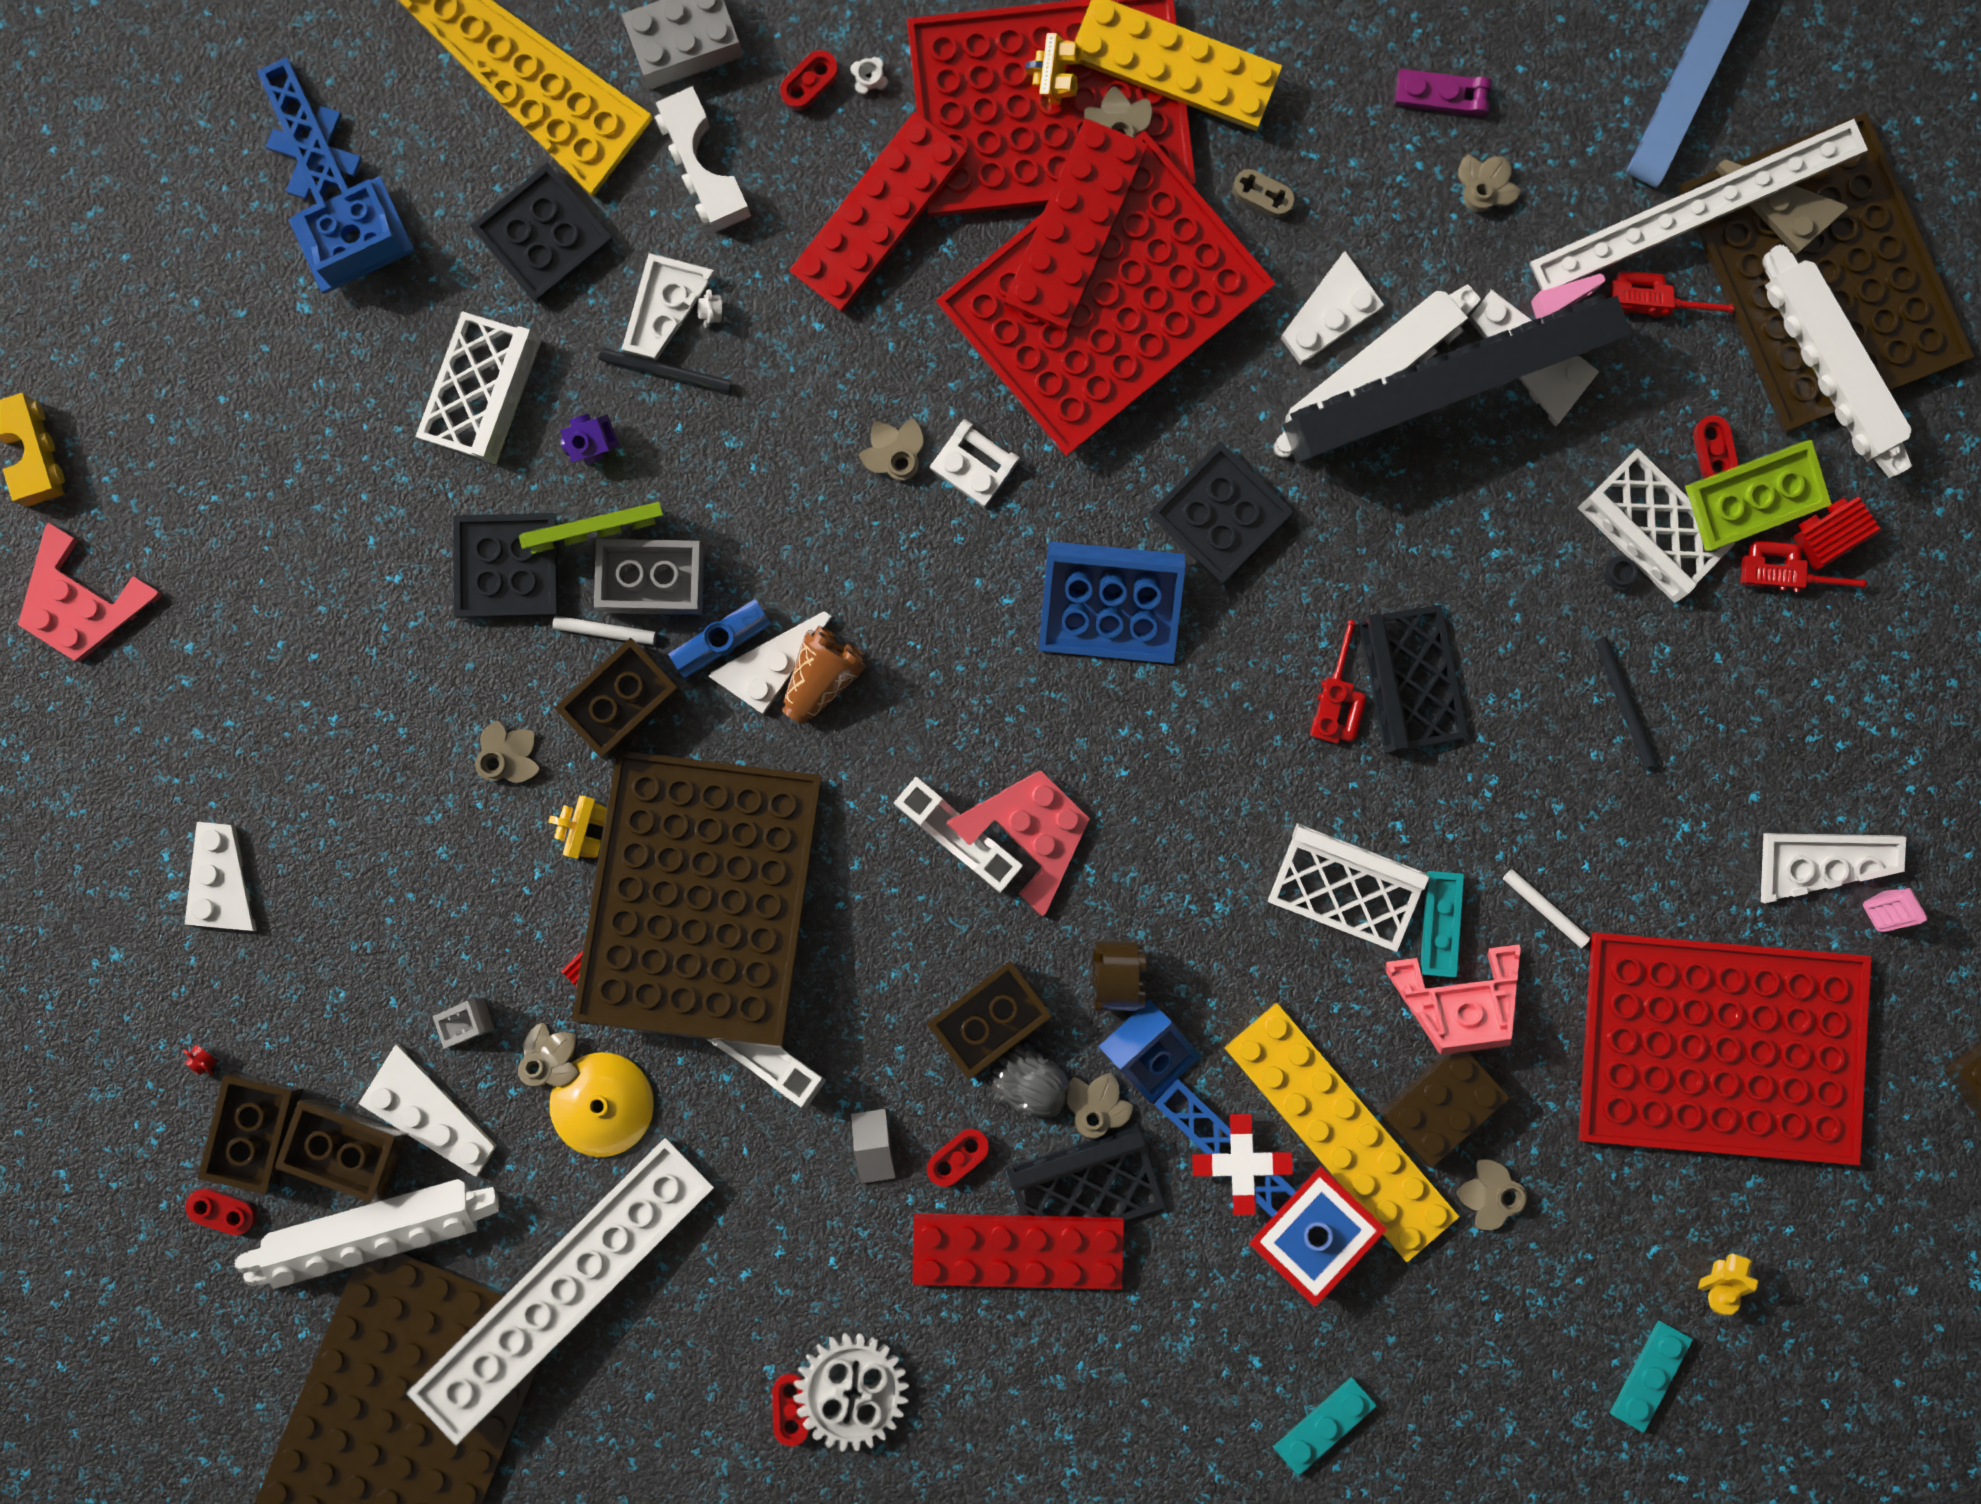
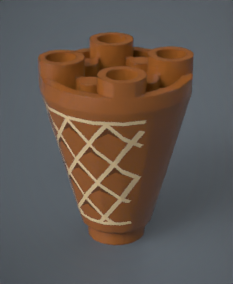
[782,625,866,725]

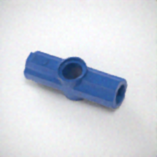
[669,599,772,679]

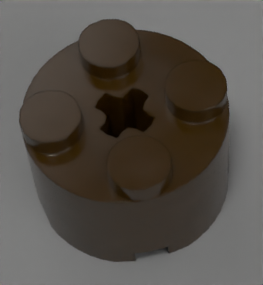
[1093,941,1146,1011]

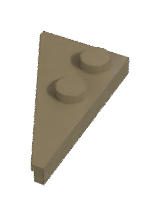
[1715,159,1847,254]

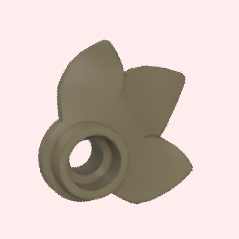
[1085,87,1152,138]
[1458,154,1521,212]
[859,419,923,481]
[475,720,540,783]
[518,1023,579,1087]
[1066,1073,1133,1139]
[1456,1159,1527,1230]

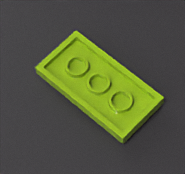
[1685,440,1832,551]
[519,502,663,554]

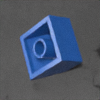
[1099,999,1201,1104]

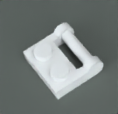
[930,419,1020,508]

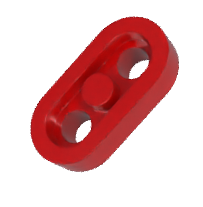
[780,50,838,111]
[1693,415,1738,478]
[927,1128,989,1187]
[185,1188,257,1235]
[772,1373,809,1446]

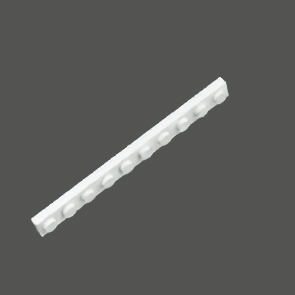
[1530,119,1868,291]

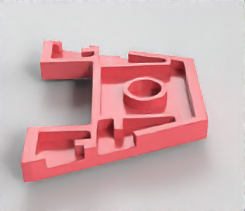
[18,522,162,662]
[946,771,1089,916]
[1386,945,1521,1055]

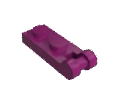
[1394,69,1492,116]

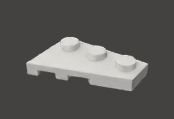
[1281,251,1384,365]
[622,253,715,361]
[185,822,257,931]

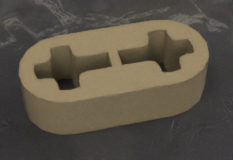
[1233,169,1294,219]

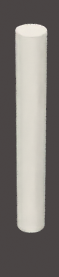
[552,616,656,645]
[1503,869,1590,948]

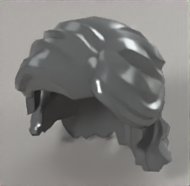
[989,1043,1069,1118]

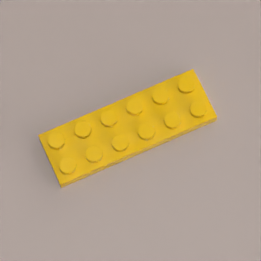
[1075,0,1282,131]

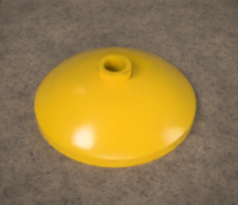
[550,1052,654,1157]

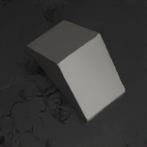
[433,998,495,1049]
[851,1109,896,1183]

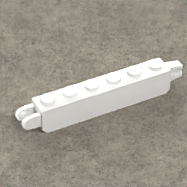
[1762,244,1912,478]
[1273,284,1481,459]
[234,1179,499,1289]

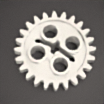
[793,1333,908,1451]

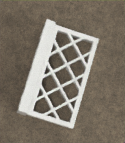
[416,312,541,465]
[1578,448,1735,603]
[1268,823,1429,952]

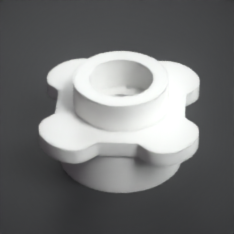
[851,57,887,94]
[698,290,722,328]

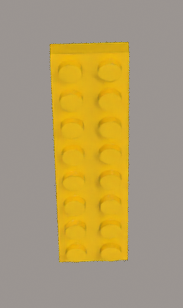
[1224,1003,1459,1262]

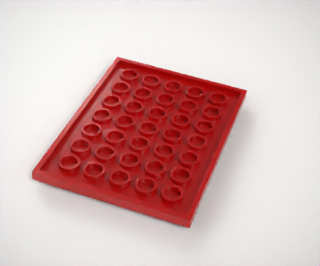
[907,0,1196,217]
[936,130,1276,458]
[1578,932,1871,1165]

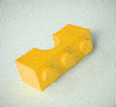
[0,393,65,507]

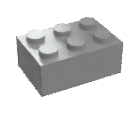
[621,0,743,90]
[594,539,704,615]

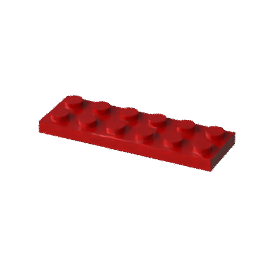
[789,111,968,314]
[1004,118,1148,332]
[913,1213,1124,1289]

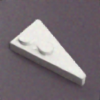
[709,612,832,715]

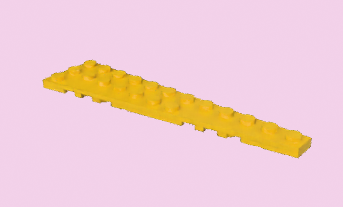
[398,0,653,198]

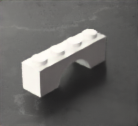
[654,86,751,233]
[894,777,1023,893]
[707,1039,826,1109]

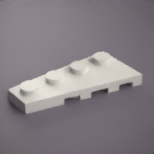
[1468,290,1599,427]
[1761,833,1906,903]
[359,1044,497,1177]

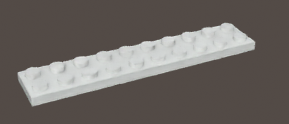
[407,1138,714,1445]

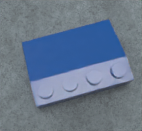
[1038,541,1185,664]

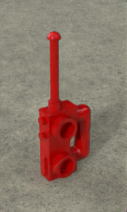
[1609,271,1735,317]
[1740,541,1868,592]
[1310,620,1367,744]

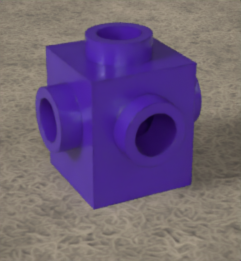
[560,413,619,465]

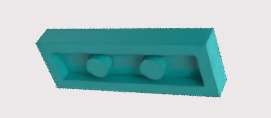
[1420,871,1464,977]
[1610,1320,1693,1433]
[1273,1377,1376,1476]

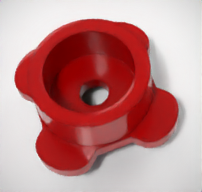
[183,1045,217,1076]

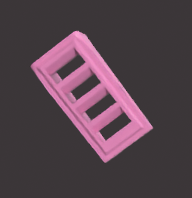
[1531,274,1605,324]
[1863,889,1927,932]

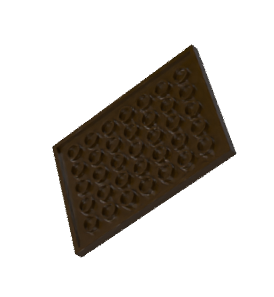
[1678,112,1974,433]
[571,750,822,1049]
[255,1252,543,1504]

